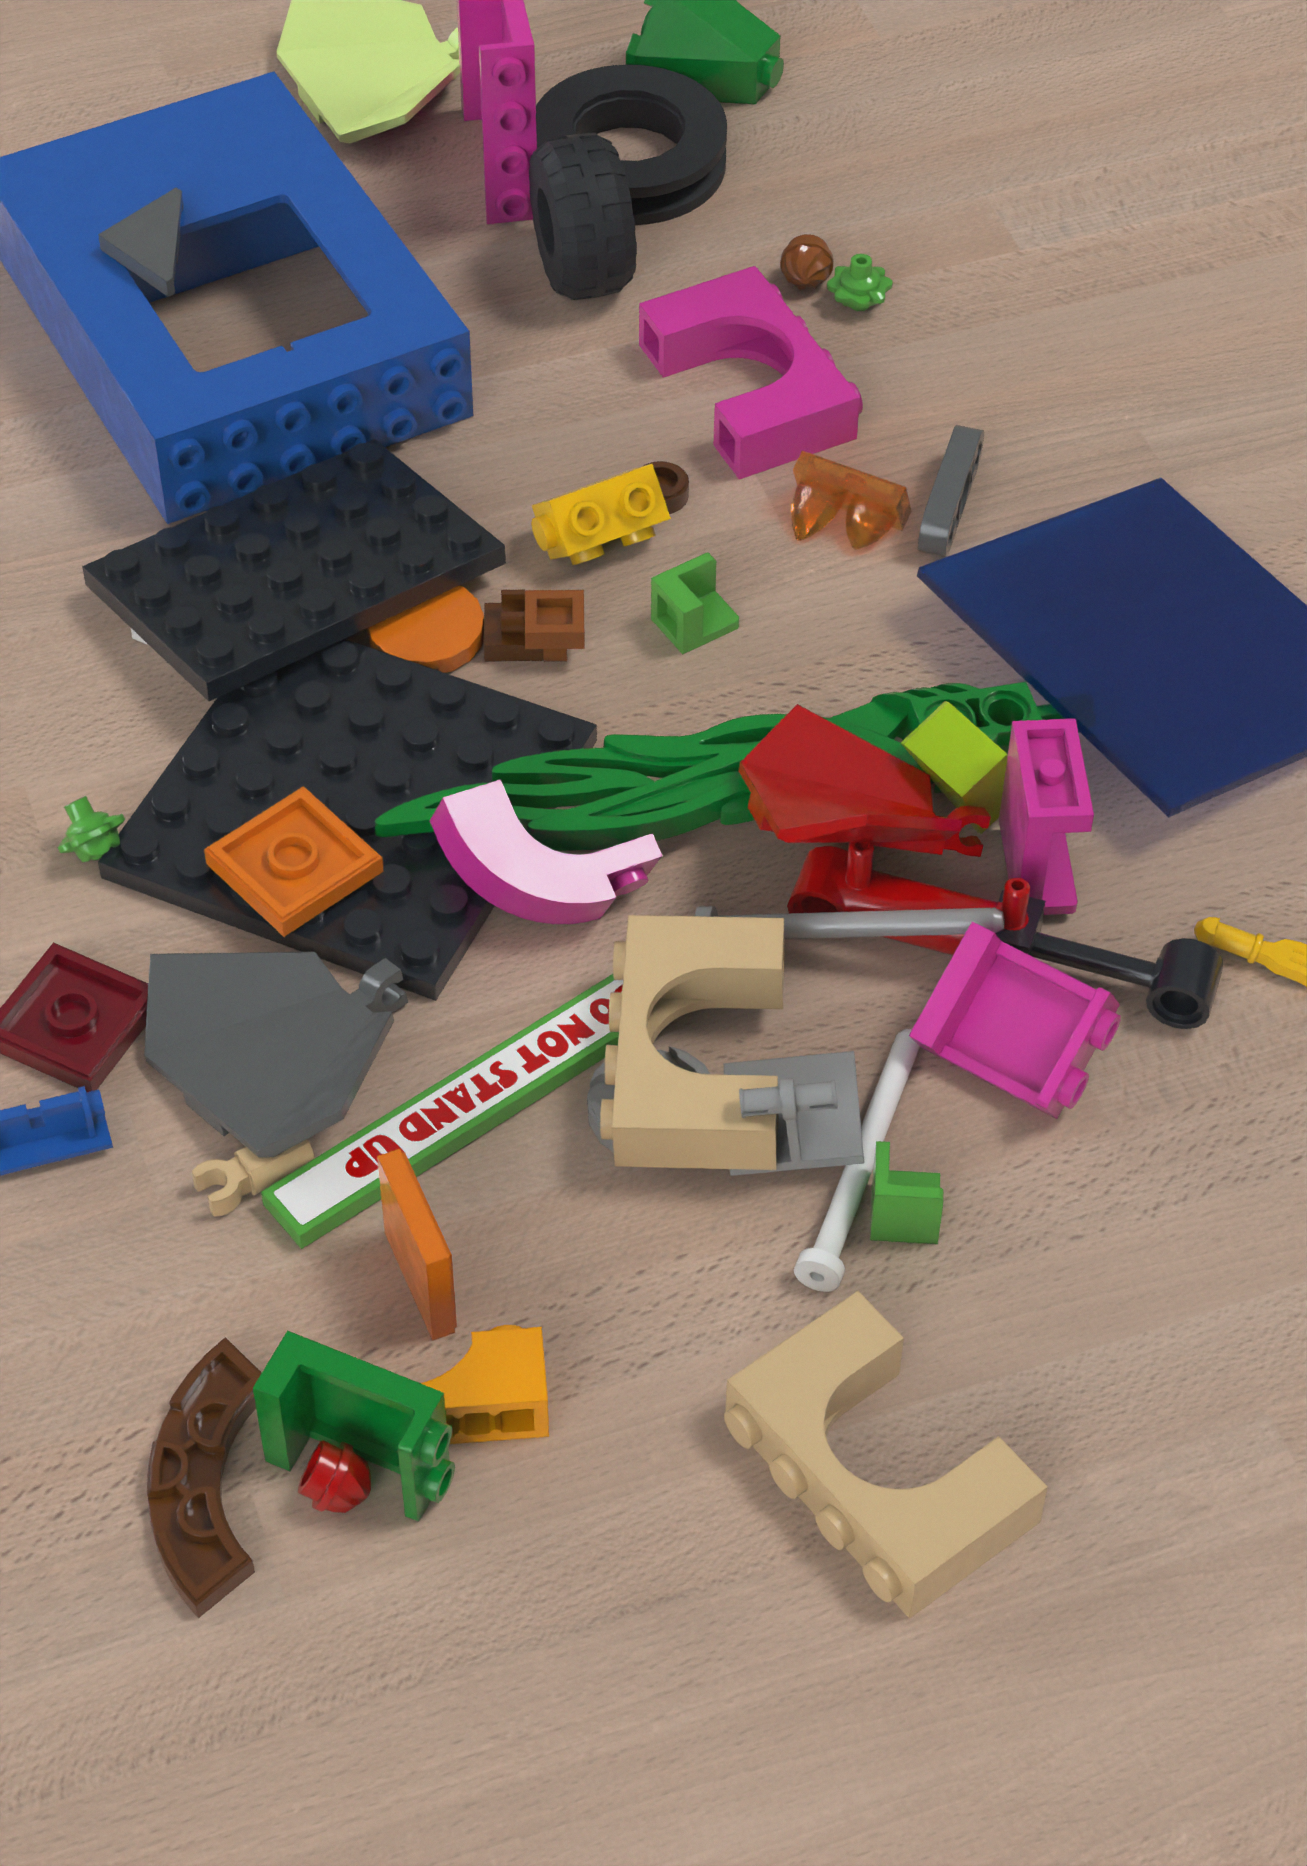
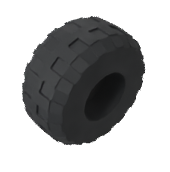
[529,132,637,300]

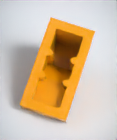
[421,1325,549,1444]

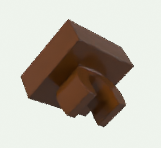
[484,589,544,662]

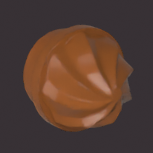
[780,234,834,290]

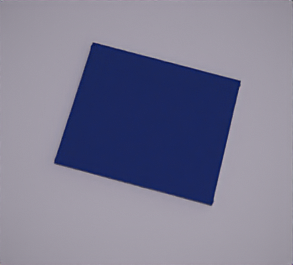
[917,477,1307,818]

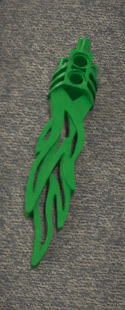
[375,682,1095,851]

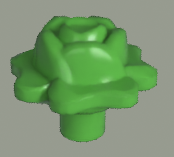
[827,254,893,311]
[57,796,125,863]

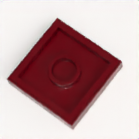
[0,942,148,1092]

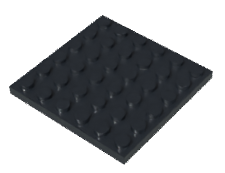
[98,639,597,1001]

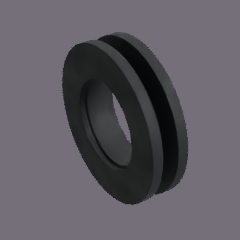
[536,65,727,225]

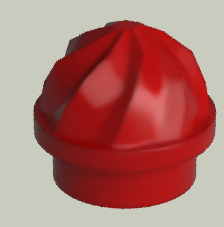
[298,1440,371,1513]

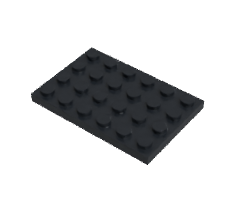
[82,439,506,701]

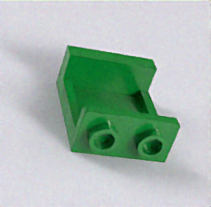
[253,1330,455,1522]

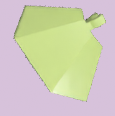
[276,0,460,144]

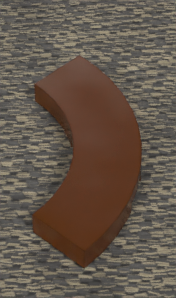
[147,1337,262,1618]

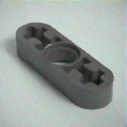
[918,425,984,557]

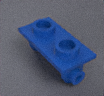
[0,1086,113,1176]

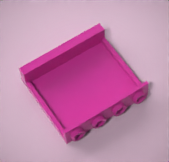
[457,0,537,224]

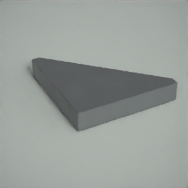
[98,187,184,297]

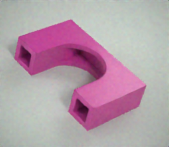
[639,266,863,480]

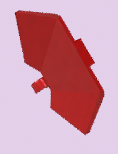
[738,704,991,857]

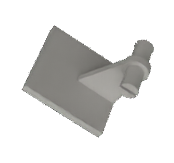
[723,1051,864,1176]

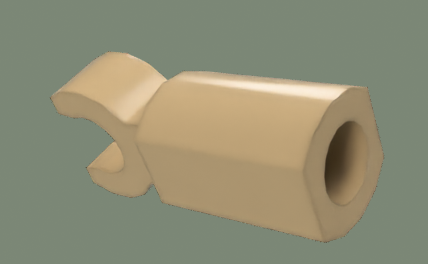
[192,1139,315,1217]

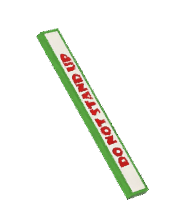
[261,974,623,1249]

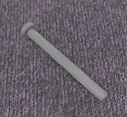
[695,906,1004,939]

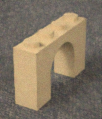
[600,915,785,1170]
[724,1291,1048,1619]

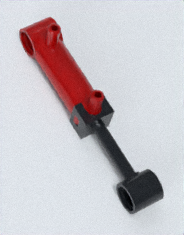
[787,842,1223,1029]

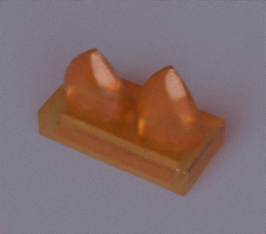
[791,451,912,550]

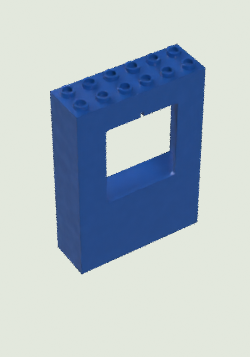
[0,71,474,524]

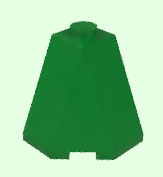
[626,0,784,104]

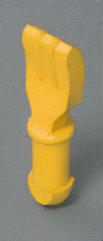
[1194,917,1307,987]

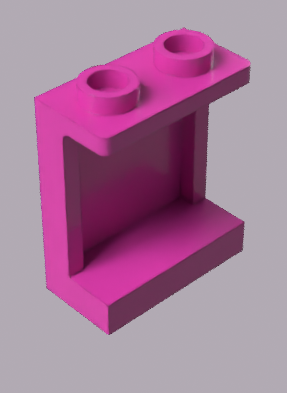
[999,719,1094,915]
[909,921,1121,1119]

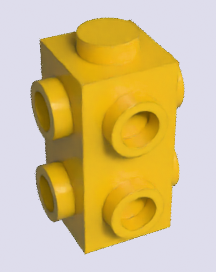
[531,464,671,565]

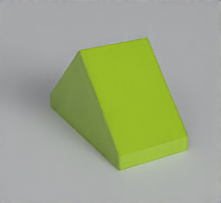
[901,701,1008,834]

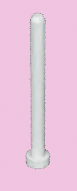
[794,1029,920,1292]

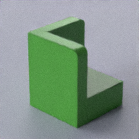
[651,552,739,655]
[870,1141,944,1244]

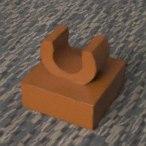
[525,590,585,662]

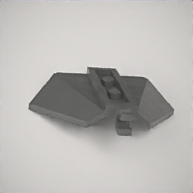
[144,952,408,1158]

